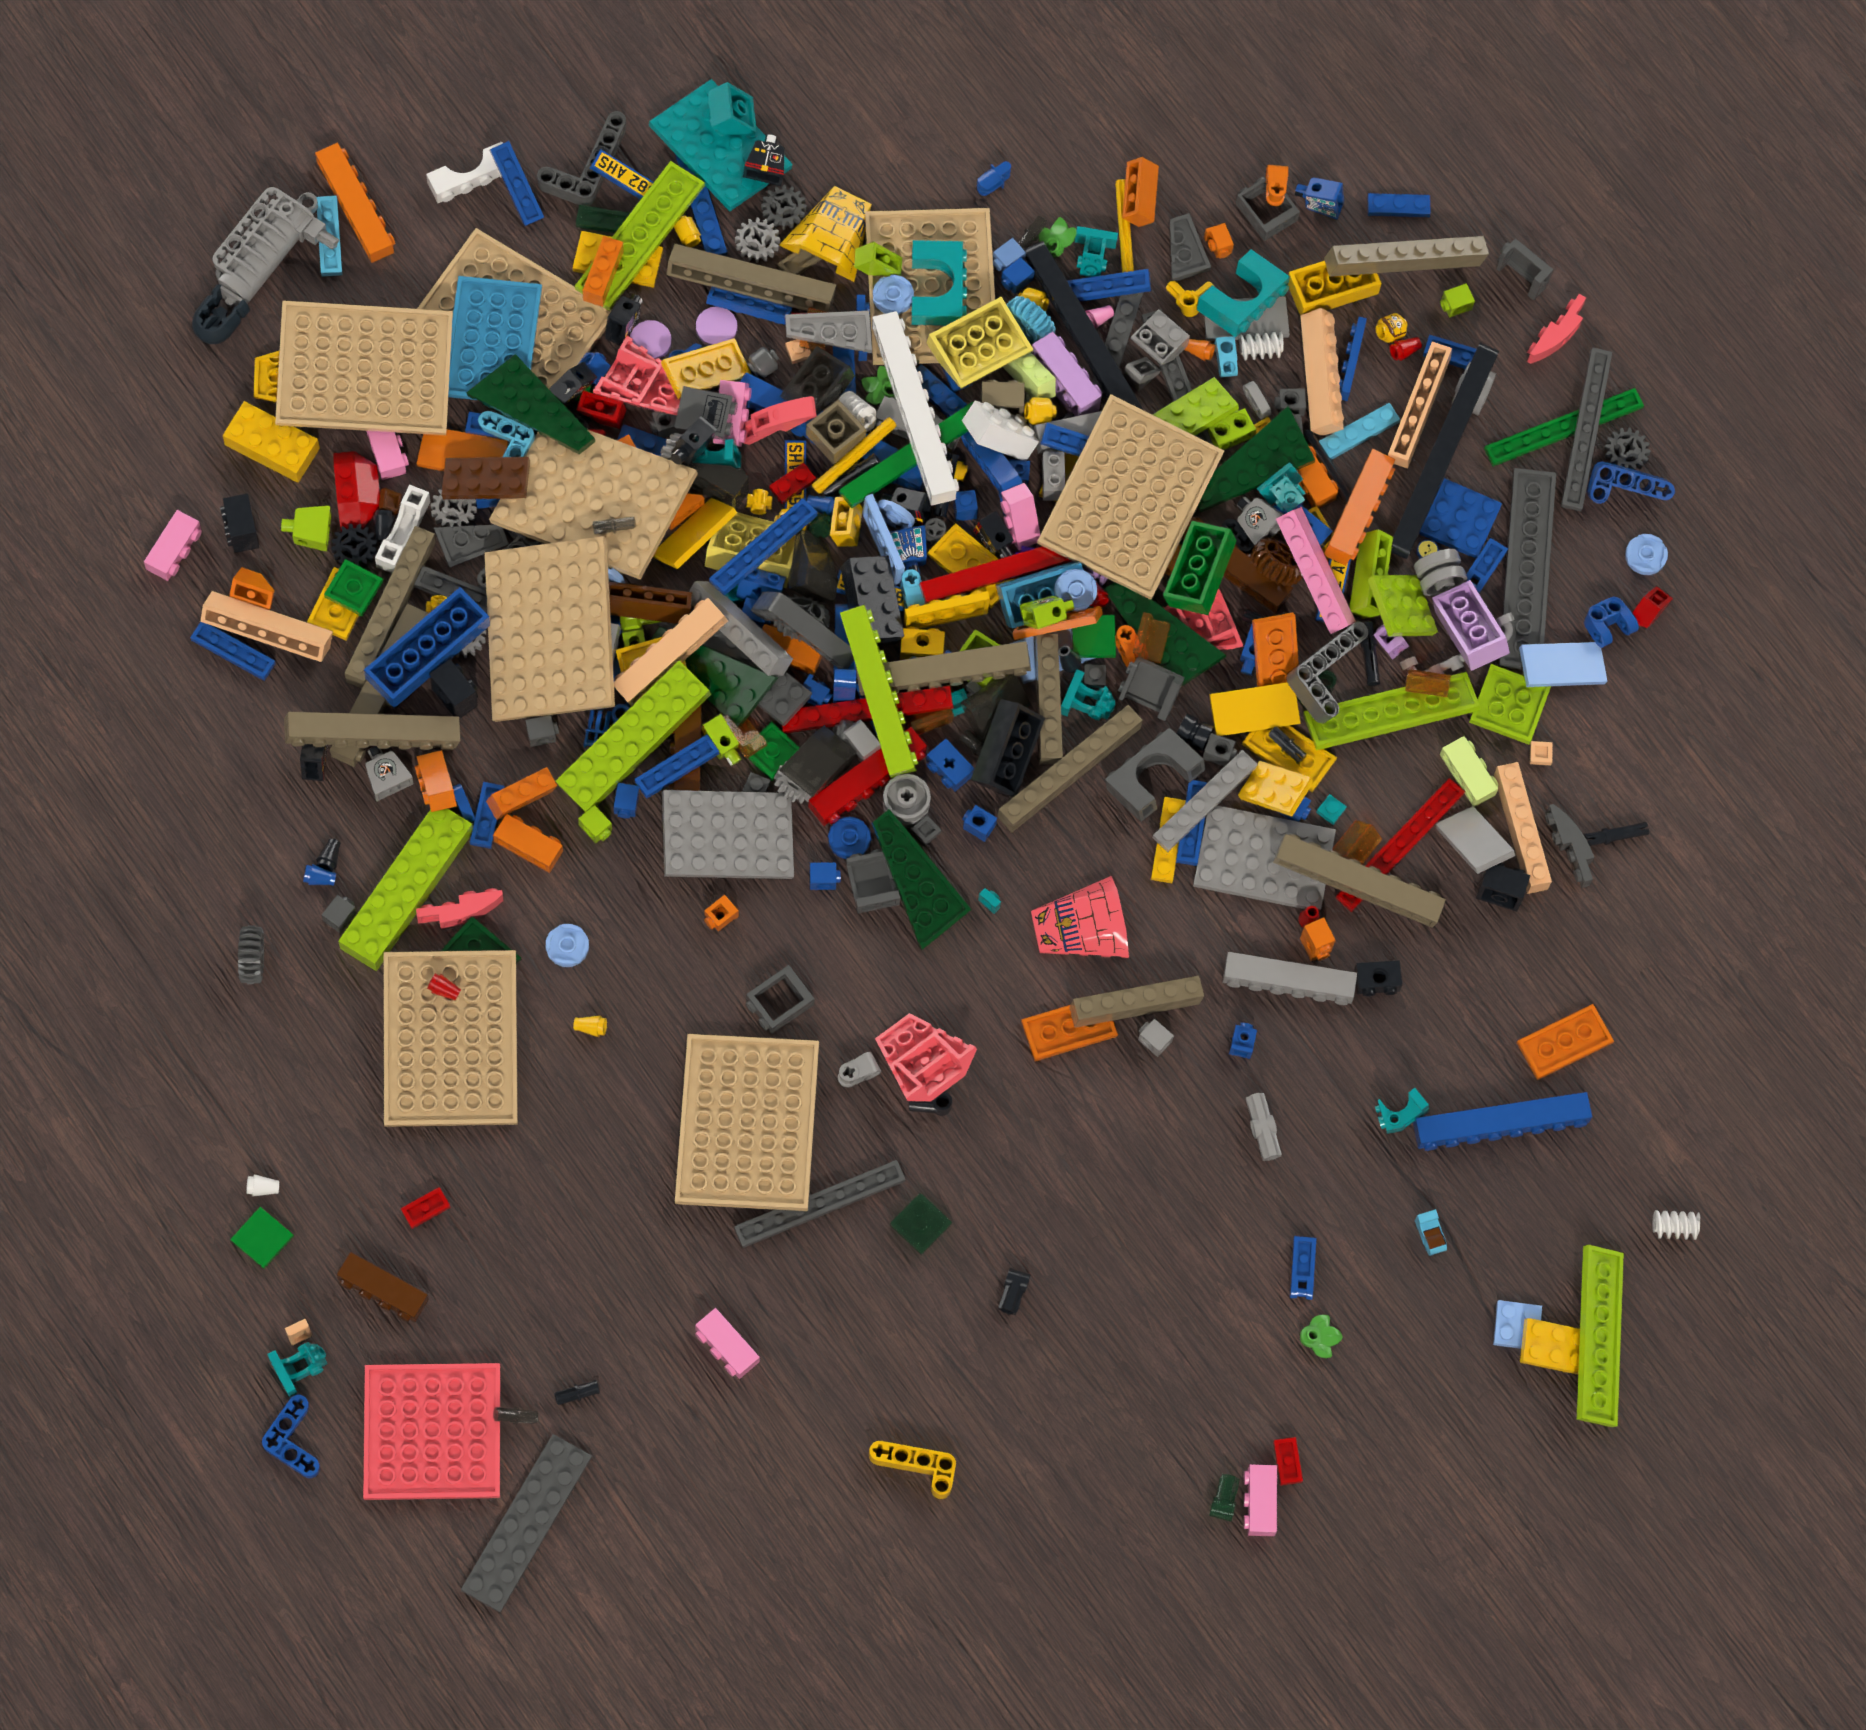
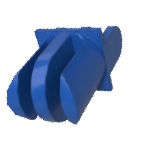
[977,161,1011,196]
[584,709,612,748]

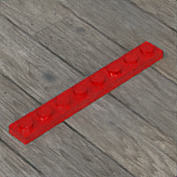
[782,686,953,734]

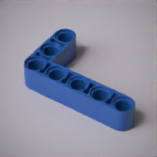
[961,431,1023,517]
[833,604,856,703]

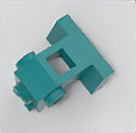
[1075,226,1118,277]
[692,436,742,475]
[1257,462,1306,512]
[1061,670,1115,720]
[1375,1088,1430,1134]
[267,1342,328,1398]

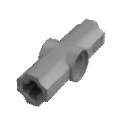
[1245,1093,1282,1161]

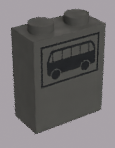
[674,386,738,441]

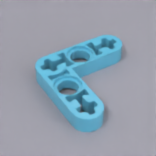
[478,411,536,457]

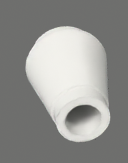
[247,1174,279,1196]

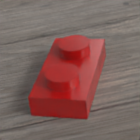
[769,462,816,504]
[400,1187,451,1229]
[1273,1437,1303,1486]

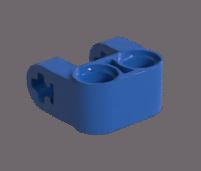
[1584,597,1639,648]

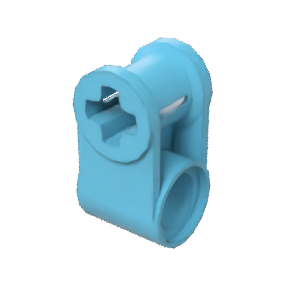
[900,569,926,609]

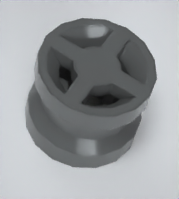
[925,518,946,544]

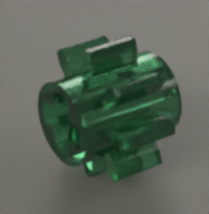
[807,512,832,539]

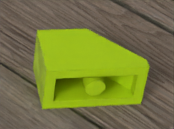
[854,242,902,277]

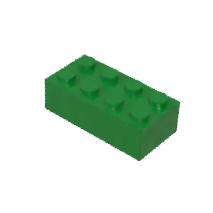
[1163,521,1237,615]

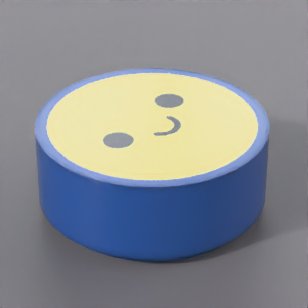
[1417,540,1438,559]

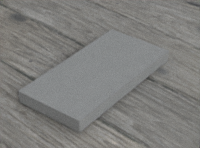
[1203,296,1290,341]
[1436,806,1515,874]

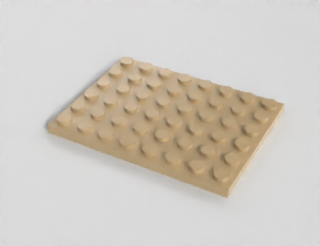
[865,208,995,365]
[417,228,613,390]
[275,301,453,435]
[1037,394,1224,600]
[489,430,698,579]
[485,536,615,722]
[384,950,518,1127]
[675,1034,819,1211]

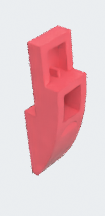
[1527,294,1586,364]
[744,396,817,445]
[416,888,503,929]

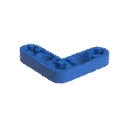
[262,1395,320,1478]

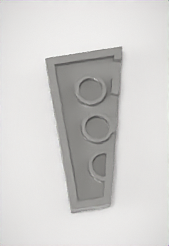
[785,311,872,353]

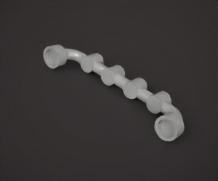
[1400,612,1515,680]

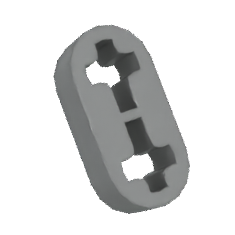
[1243,381,1271,420]

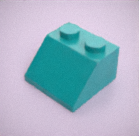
[708,82,757,135]

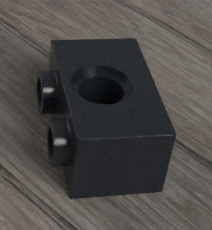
[1354,960,1402,997]

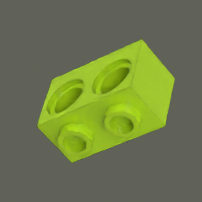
[1207,408,1256,450]

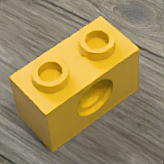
[830,497,863,547]
[900,626,945,660]

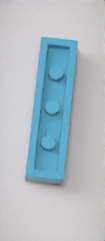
[316,196,342,277]
[1319,403,1401,460]

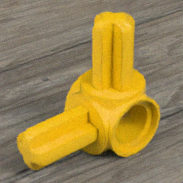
[1166,281,1215,317]

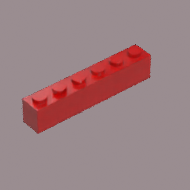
[808,727,927,826]

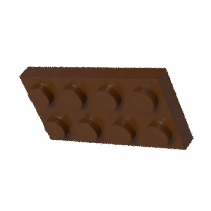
[441,457,530,500]

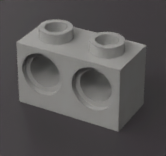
[1042,452,1065,501]

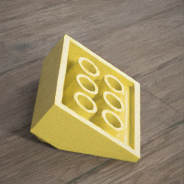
[926,297,1033,388]
[704,512,804,588]

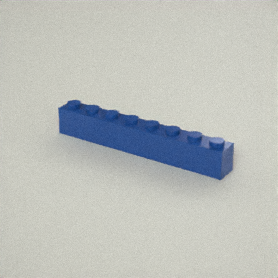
[1413,1092,1592,1151]

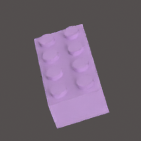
[1031,332,1102,417]
[1432,580,1510,671]

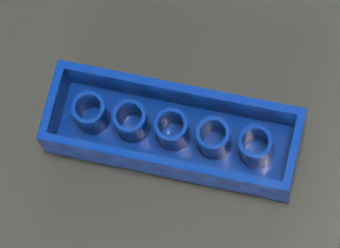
[364,587,490,708]

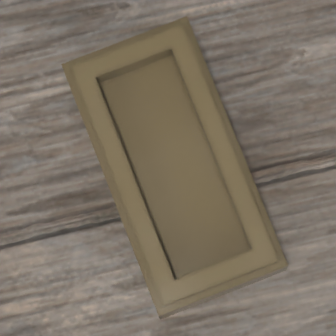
[777,249,821,275]

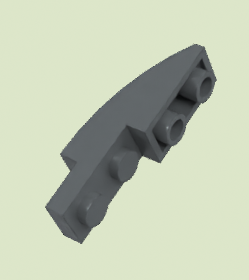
[1545,804,1594,888]

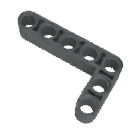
[537,111,626,207]
[751,592,854,669]
[1287,622,1368,723]

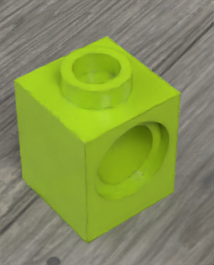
[1440,283,1475,318]
[578,805,612,843]

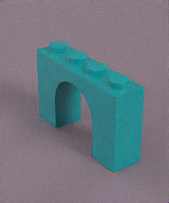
[911,240,967,326]
[1197,249,1290,338]

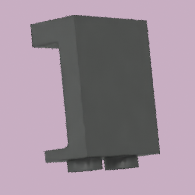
[1497,238,1554,300]
[1118,656,1185,721]
[846,849,900,914]

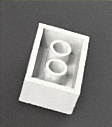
[962,400,1039,461]

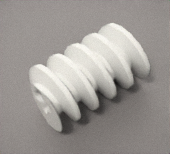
[1239,332,1283,360]
[839,391,876,432]
[1652,1210,1700,1240]

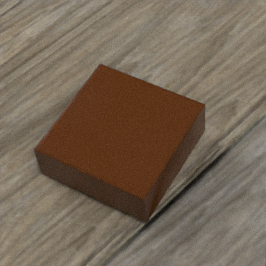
[379,488,402,516]

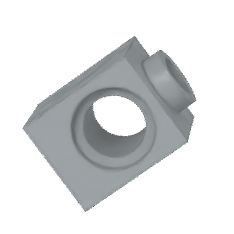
[1138,1019,1174,1057]

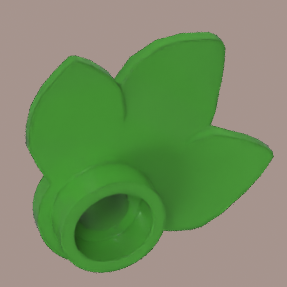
[1039,217,1076,258]
[861,366,895,405]
[1300,1315,1343,1358]

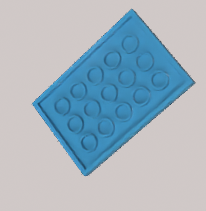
[448,276,542,400]

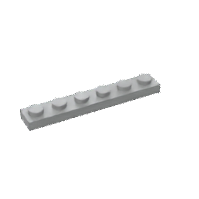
[1152,750,1258,852]

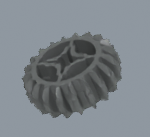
[774,594,830,642]
[238,925,265,984]

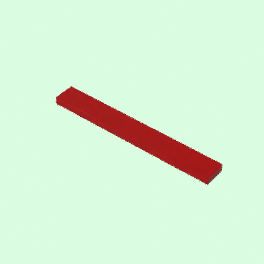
[919,546,1072,604]
[1336,778,1465,912]

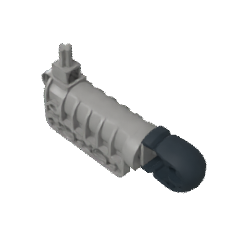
[192,187,339,344]

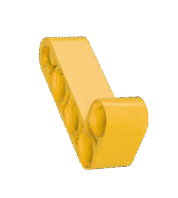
[869,1441,956,1499]

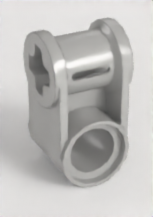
[838,1052,881,1088]

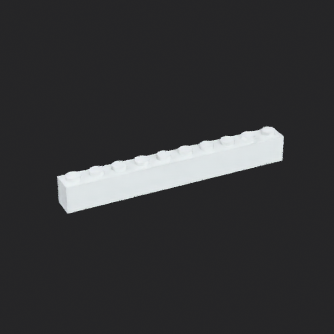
[872,311,959,506]

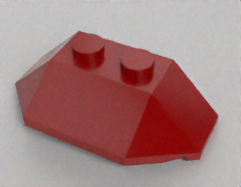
[333,451,380,533]

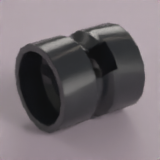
[1176,713,1214,751]

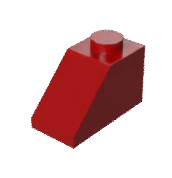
[576,391,626,429]
[1632,586,1673,628]

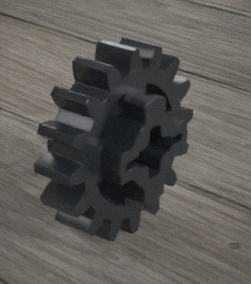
[331,524,378,567]

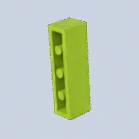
[1350,529,1393,619]

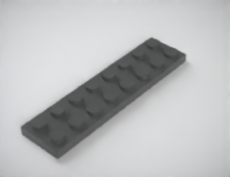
[656,604,812,726]
[461,1434,592,1613]

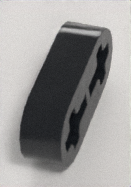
[1221,519,1254,554]

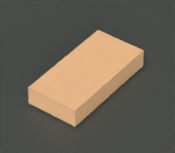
[285,1319,312,1345]

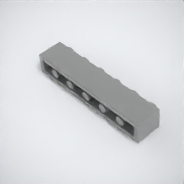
[689,581,794,676]
[1222,952,1357,1005]

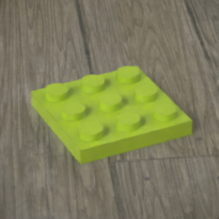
[1368,575,1438,637]
[1469,664,1551,745]

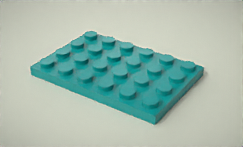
[649,79,793,212]

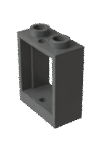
[1236,177,1300,241]
[745,965,815,1034]

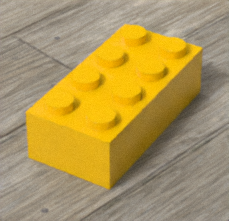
[1288,261,1382,317]
[223,401,320,483]

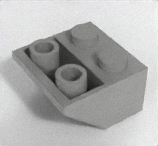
[1130,309,1190,365]

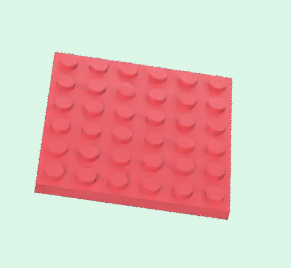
[363,1363,500,1500]

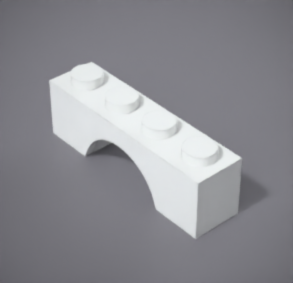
[426,142,503,203]
[375,485,430,573]

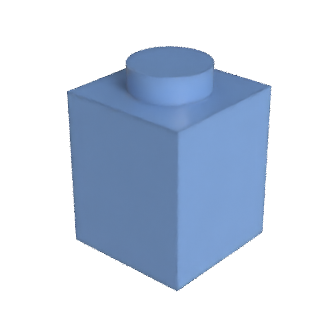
[993,238,1026,272]

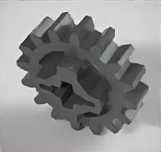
[761,185,807,230]
[1604,428,1651,470]

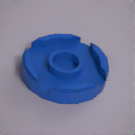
[828,817,871,859]

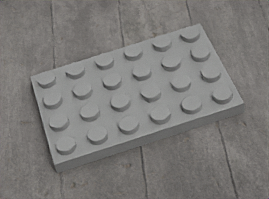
[662,790,794,879]
[1193,806,1336,912]

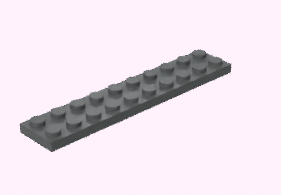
[1499,468,1556,669]

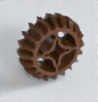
[1251,537,1303,586]

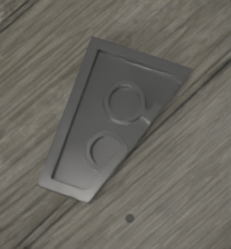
[1169,213,1211,282]
[433,525,509,567]

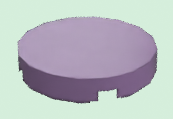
[696,307,737,346]
[630,320,671,359]

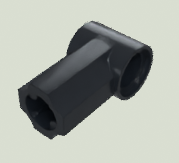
[909,1091,952,1116]
[998,1268,1031,1315]

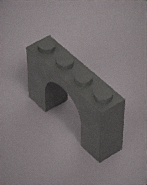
[1105,728,1205,822]

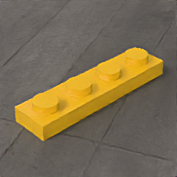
[1151,797,1186,883]

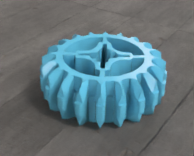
[1006,296,1056,344]

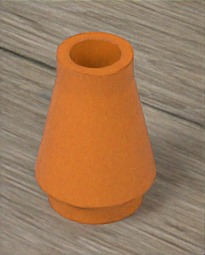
[1184,339,1215,361]

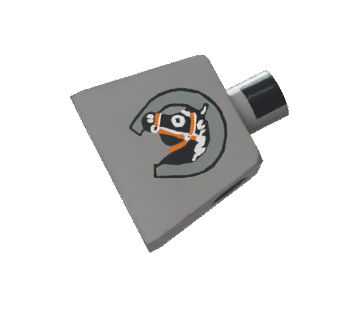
[1237,497,1284,545]
[365,746,414,802]

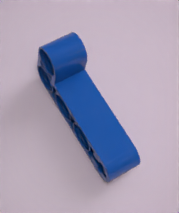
[1586,461,1675,504]

